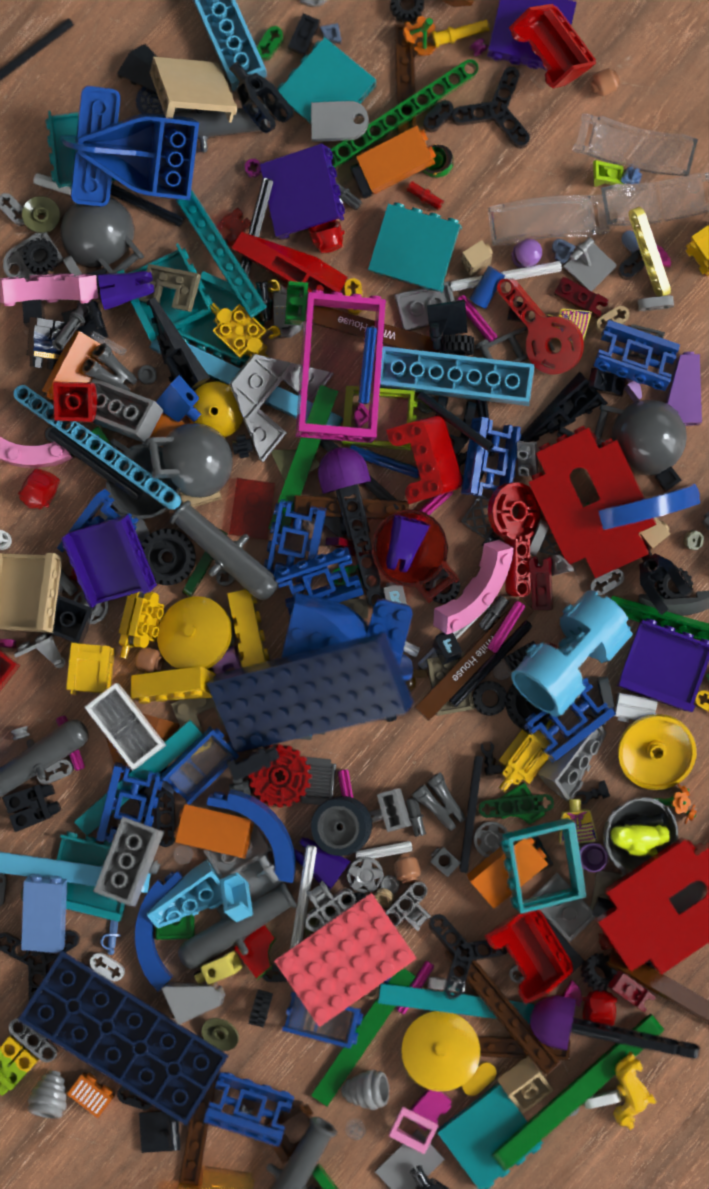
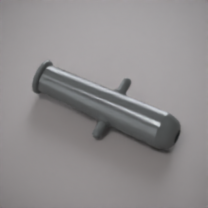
[154,104,268,153]
[170,500,278,600]
[0,719,89,797]
[178,882,297,969]
[267,1116,337,1189]

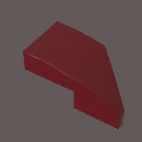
[325,537,364,556]

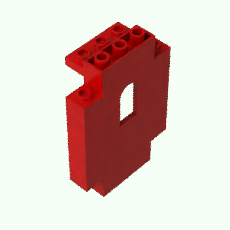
[528,426,657,578]
[595,837,709,975]

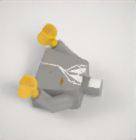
[267,280,304,339]

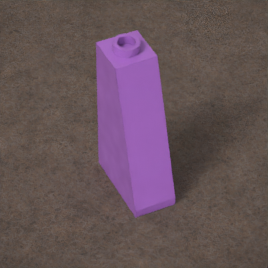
[666,352,702,426]

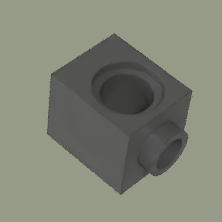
[430,847,460,877]

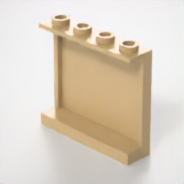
[150,57,237,123]
[0,553,63,633]

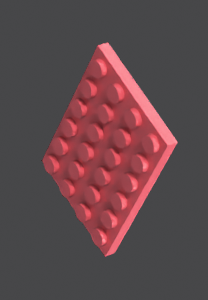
[275,893,417,1027]

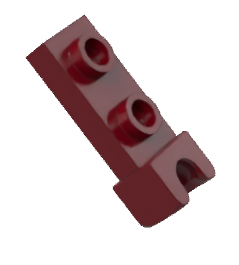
[554,276,609,319]
[529,556,553,610]
[608,970,655,1012]

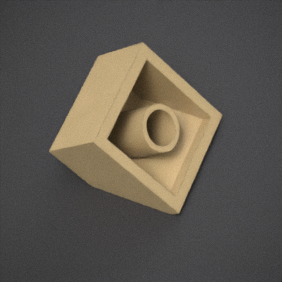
[497,1056,554,1114]

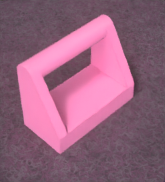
[389,1107,438,1154]

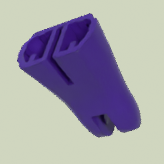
[98,271,154,310]
[386,515,430,573]
[294,837,351,890]

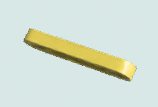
[629,207,671,297]

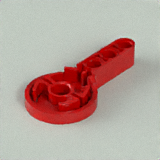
[497,278,584,374]
[488,482,541,597]

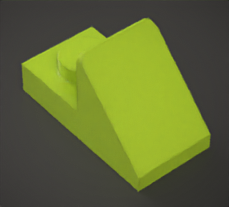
[593,160,624,187]

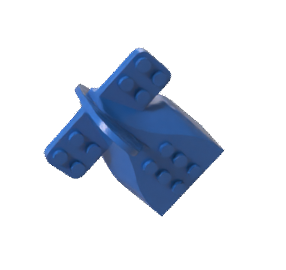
[60,86,199,206]
[280,593,413,680]

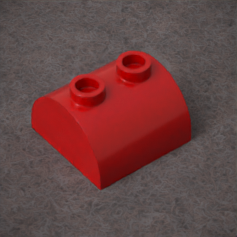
[53,381,97,422]

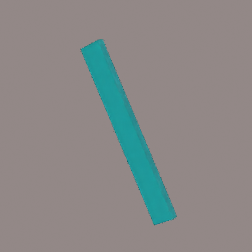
[176,190,267,318]
[74,720,203,836]
[378,983,535,1023]

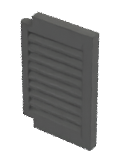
[301,757,336,805]

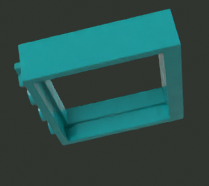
[501,818,587,914]

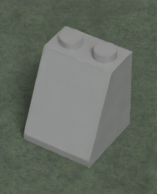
[162,982,226,1025]

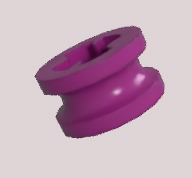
[469,38,488,56]
[245,159,261,178]

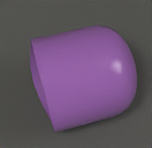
[511,239,542,268]
[211,646,242,674]
[580,843,609,872]

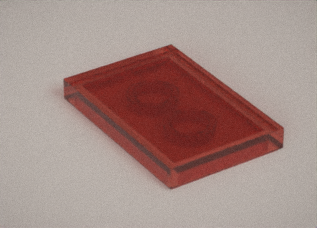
[229,478,275,540]

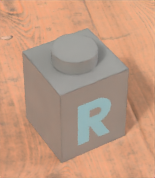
[383,581,407,604]

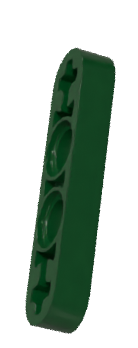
[182,529,228,597]
[478,794,554,818]

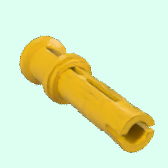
[432,19,489,48]

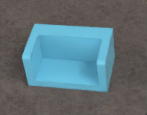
[220,873,253,922]

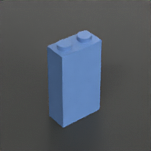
[21,874,67,953]

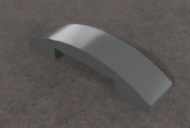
[638,591,709,616]

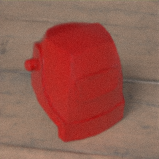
[308,219,345,254]
[18,468,60,510]
[582,989,617,1026]

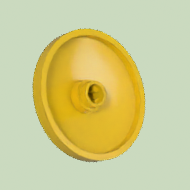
[157,596,232,669]
[618,714,697,790]
[401,1011,480,1092]

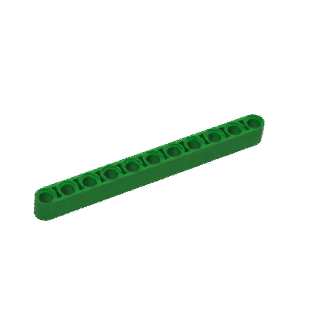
[331,59,478,169]
[491,1014,665,1172]

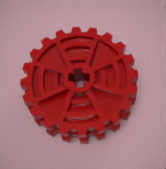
[249,744,312,808]

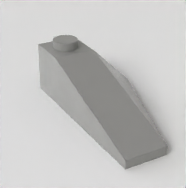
[538,726,607,803]

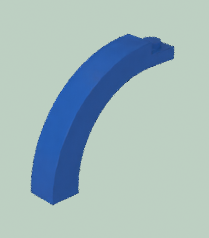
[599,484,701,530]
[207,789,296,883]
[135,871,184,992]

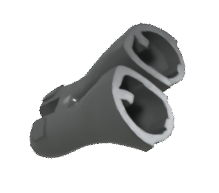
[82,343,138,391]
[412,772,466,831]

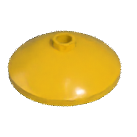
[189,382,243,438]

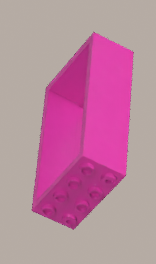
[295,290,386,443]

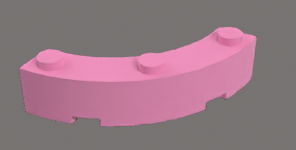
[0,274,98,306]
[0,437,73,468]
[433,540,513,634]

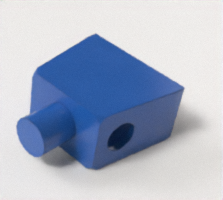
[156,375,201,422]

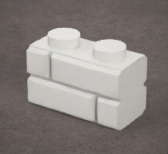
[614,693,658,723]

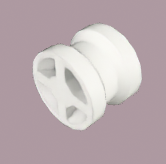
[0,530,12,550]

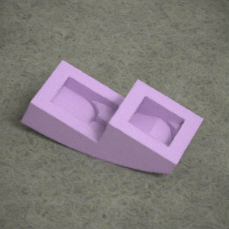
[624,378,642,402]

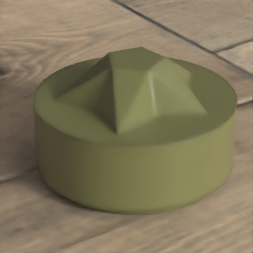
[684,530,704,550]

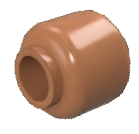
[590,68,620,97]
[133,647,164,673]
[393,854,421,884]

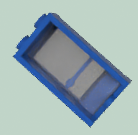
[160,726,239,805]
[282,991,363,1049]

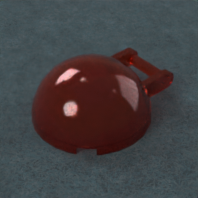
[372,509,460,603]

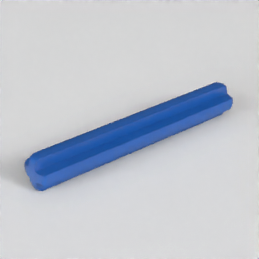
[358,327,377,404]
[350,445,420,478]

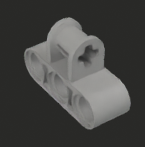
[305,881,355,931]
[385,881,432,931]
[9,1018,57,1062]

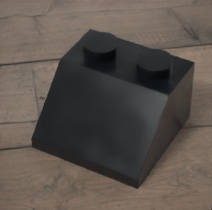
[51,595,93,644]

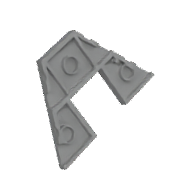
[229,354,334,462]

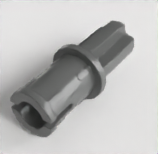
[336,182,362,210]
[479,595,509,631]
[406,797,426,837]

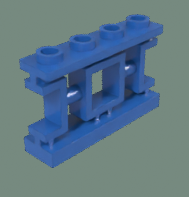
[593,320,680,391]
[461,417,521,496]
[57,489,139,555]
[264,499,327,585]
[275,547,364,615]
[524,677,616,763]
[96,762,163,843]
[204,1072,294,1147]

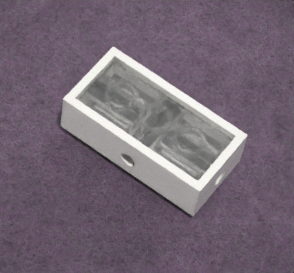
[85,683,166,770]

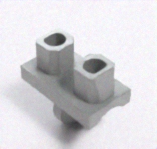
[517,441,539,477]

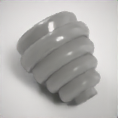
[28,1070,67,1119]
[341,1070,389,1110]

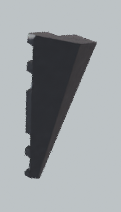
[117,44,204,114]
[146,298,210,390]
[520,372,608,442]

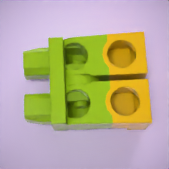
[0,1034,40,1096]

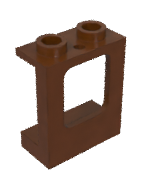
[264,1101,314,1164]

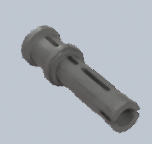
[52,301,91,350]

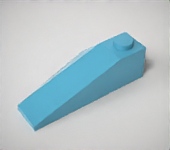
[146,859,223,928]

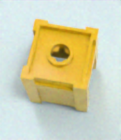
[685,225,709,277]
[66,643,115,695]

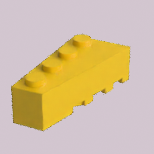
[227,589,270,668]
[131,666,216,704]

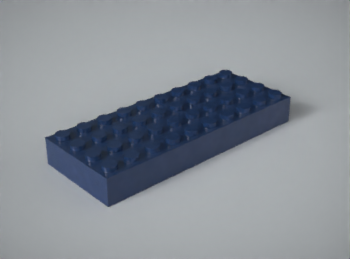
[207,632,414,753]
[18,951,228,1125]

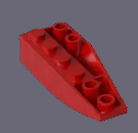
[231,232,348,308]

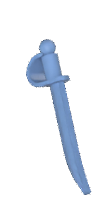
[100,920,121,955]

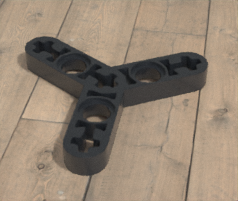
[452,67,530,149]
[429,914,508,1000]
[0,930,80,1002]

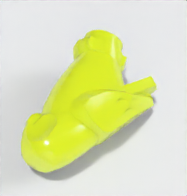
[610,825,669,857]

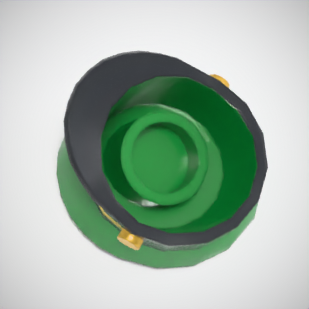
[422,144,454,178]

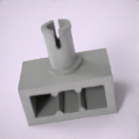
[369,788,412,832]

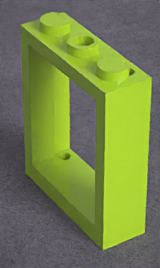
[342,386,418,450]

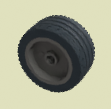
[311,796,372,856]

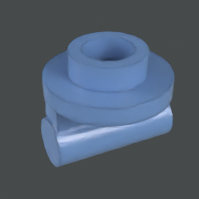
[621,167,642,187]

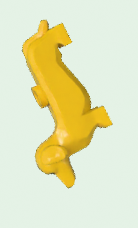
[614,1052,656,1130]

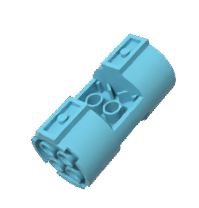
[511,590,633,717]

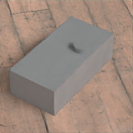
[91,378,164,443]
[94,817,164,906]

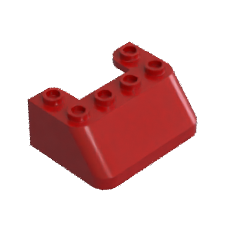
[509,4,596,89]
[386,416,463,504]
[484,909,573,1004]

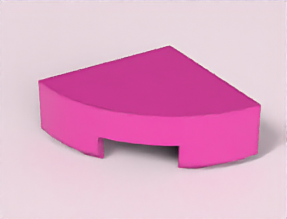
[656,245,671,267]
[354,403,369,428]
[0,639,17,648]
[562,980,582,1007]

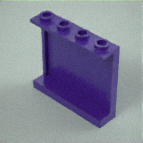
[487,0,577,71]
[260,143,345,240]
[61,514,157,608]
[617,618,709,713]

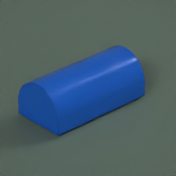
[469,265,505,309]

